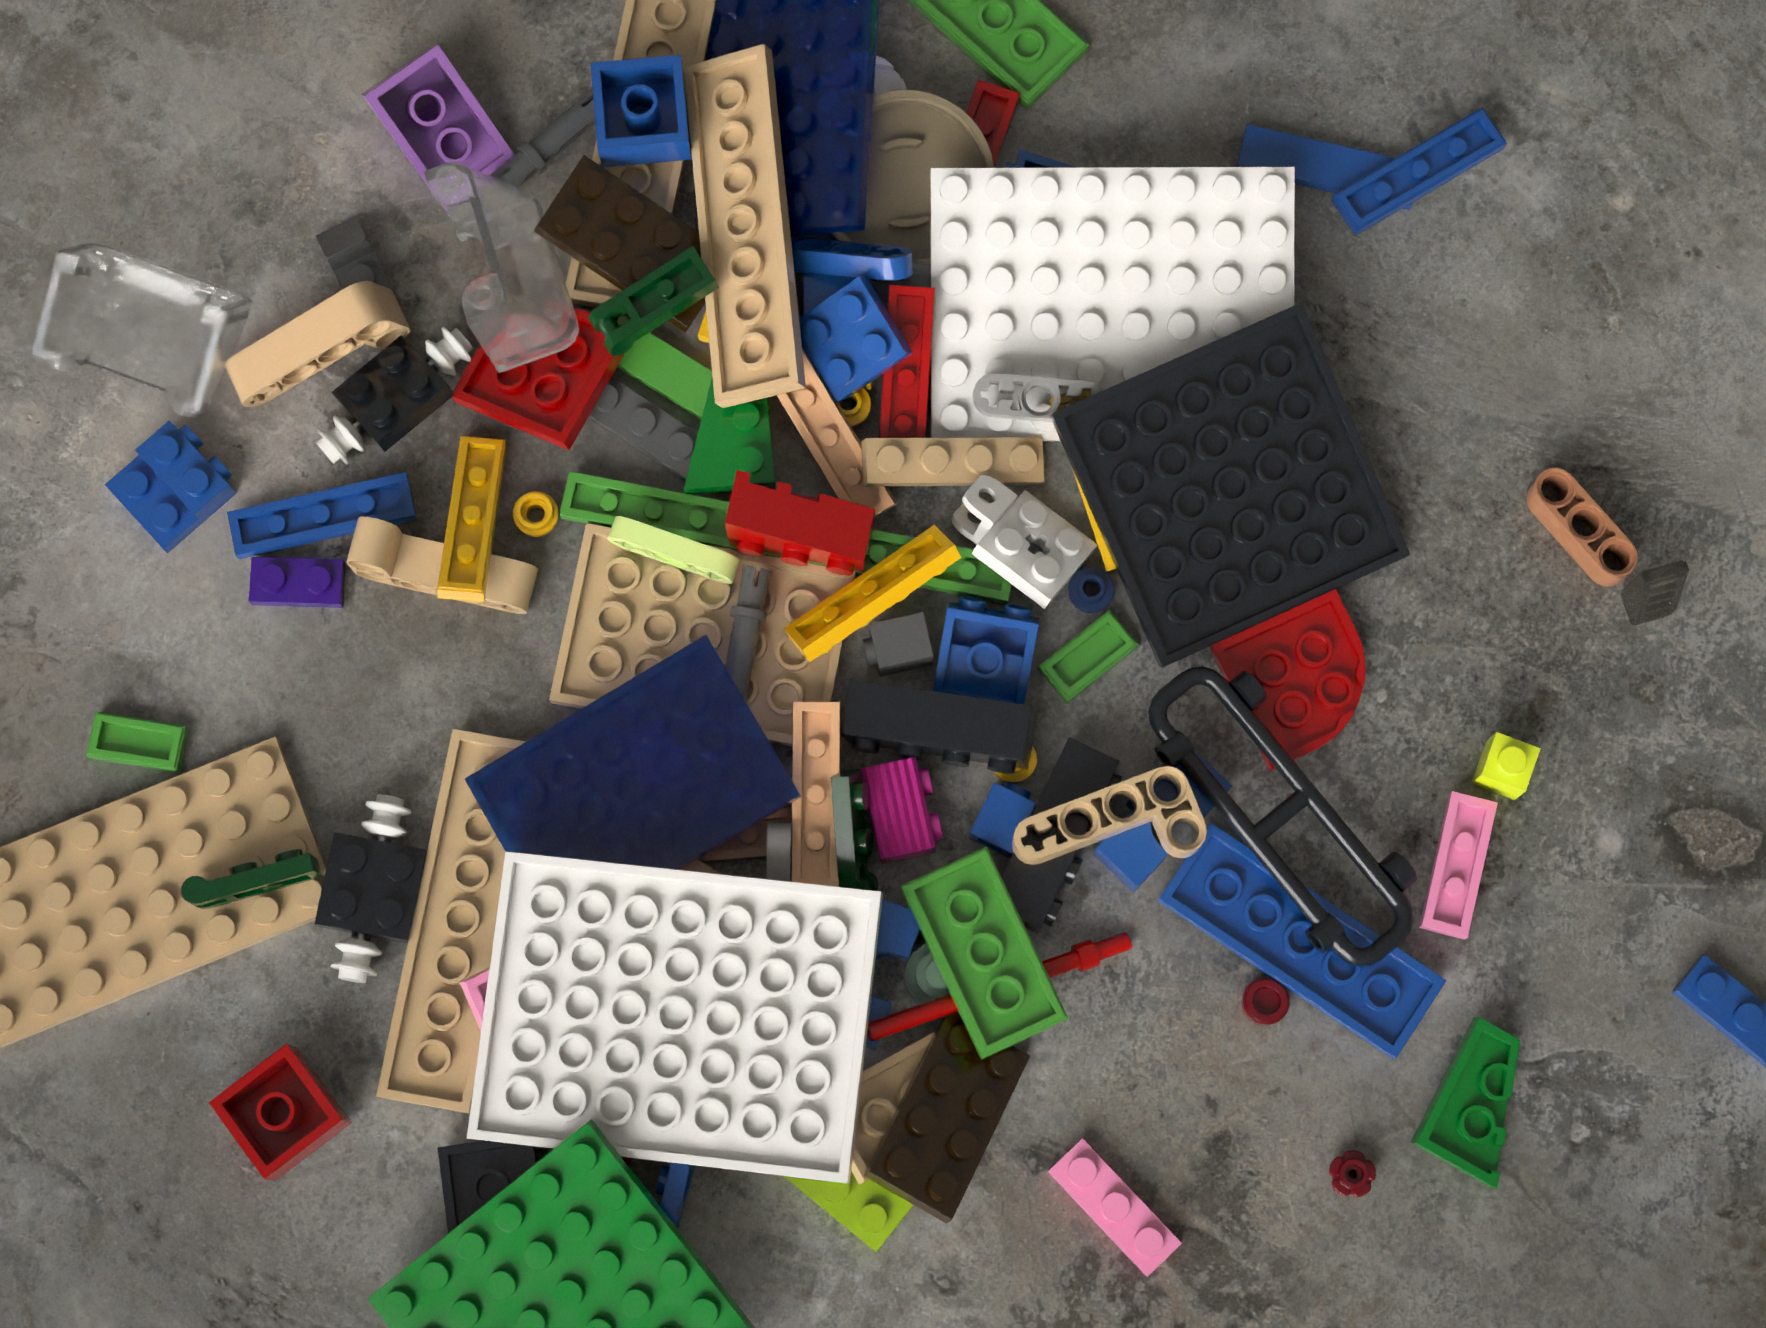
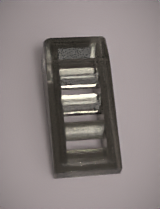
[1620,560,1689,625]

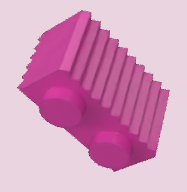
[861,757,943,864]

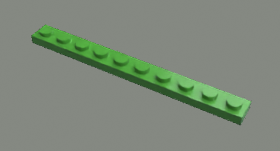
[559,471,1012,604]

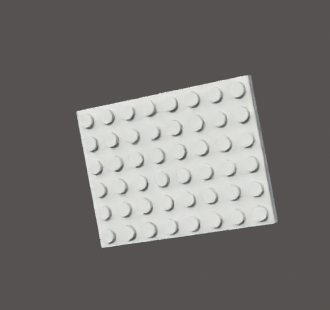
[930,167,1295,442]
[467,852,883,1183]

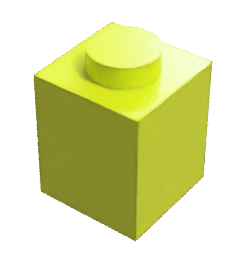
[1471,732,1541,800]

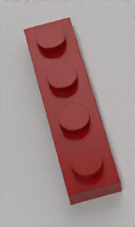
[879,285,935,438]

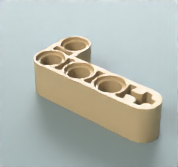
[225,281,411,407]
[346,516,538,614]
[1012,766,1207,865]

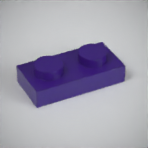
[248,557,346,608]

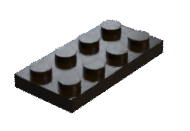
[534,155,705,332]
[864,1012,1030,1223]

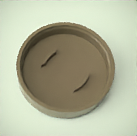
[815,90,994,271]

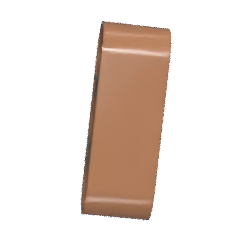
[1526,467,1638,587]

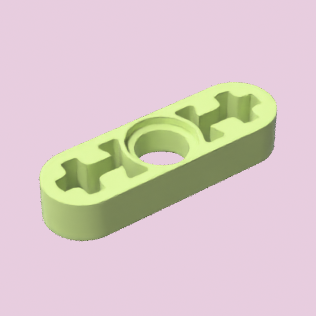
[607,516,741,584]

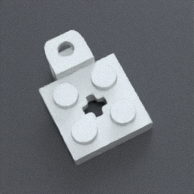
[951,475,1098,609]

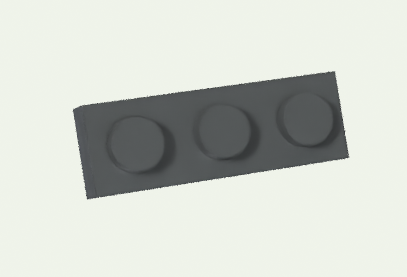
[588,377,698,482]

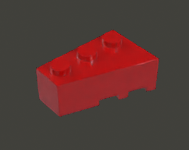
[725,470,875,576]

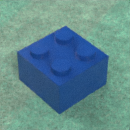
[591,55,692,168]

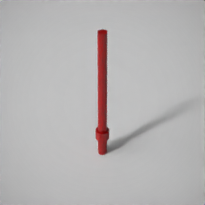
[867,932,1132,1042]

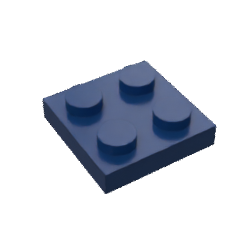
[799,275,913,403]

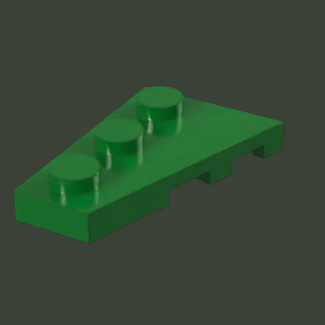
[684,377,775,494]
[1411,1017,1520,1189]

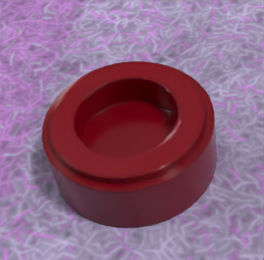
[1241,978,1290,1026]

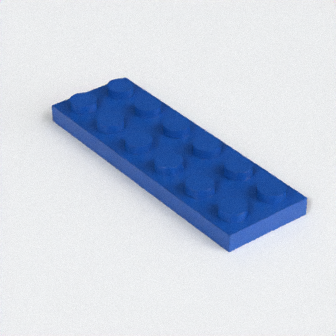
[1158,822,1447,1060]

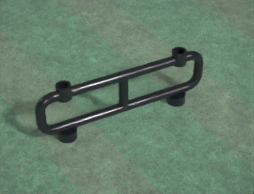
[1148,667,1417,966]

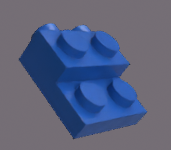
[105,420,236,554]
[933,596,1040,705]

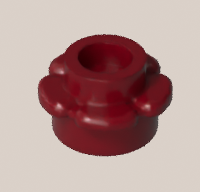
[1329,1150,1376,1198]

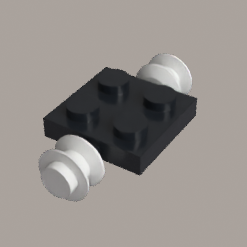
[316,327,473,465]
[314,794,427,983]

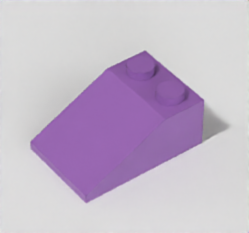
[361,44,515,208]

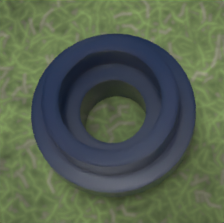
[1068,567,1114,613]

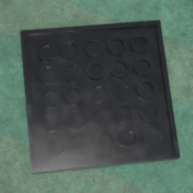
[1049,302,1410,667]

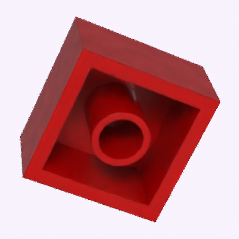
[208,1043,352,1181]

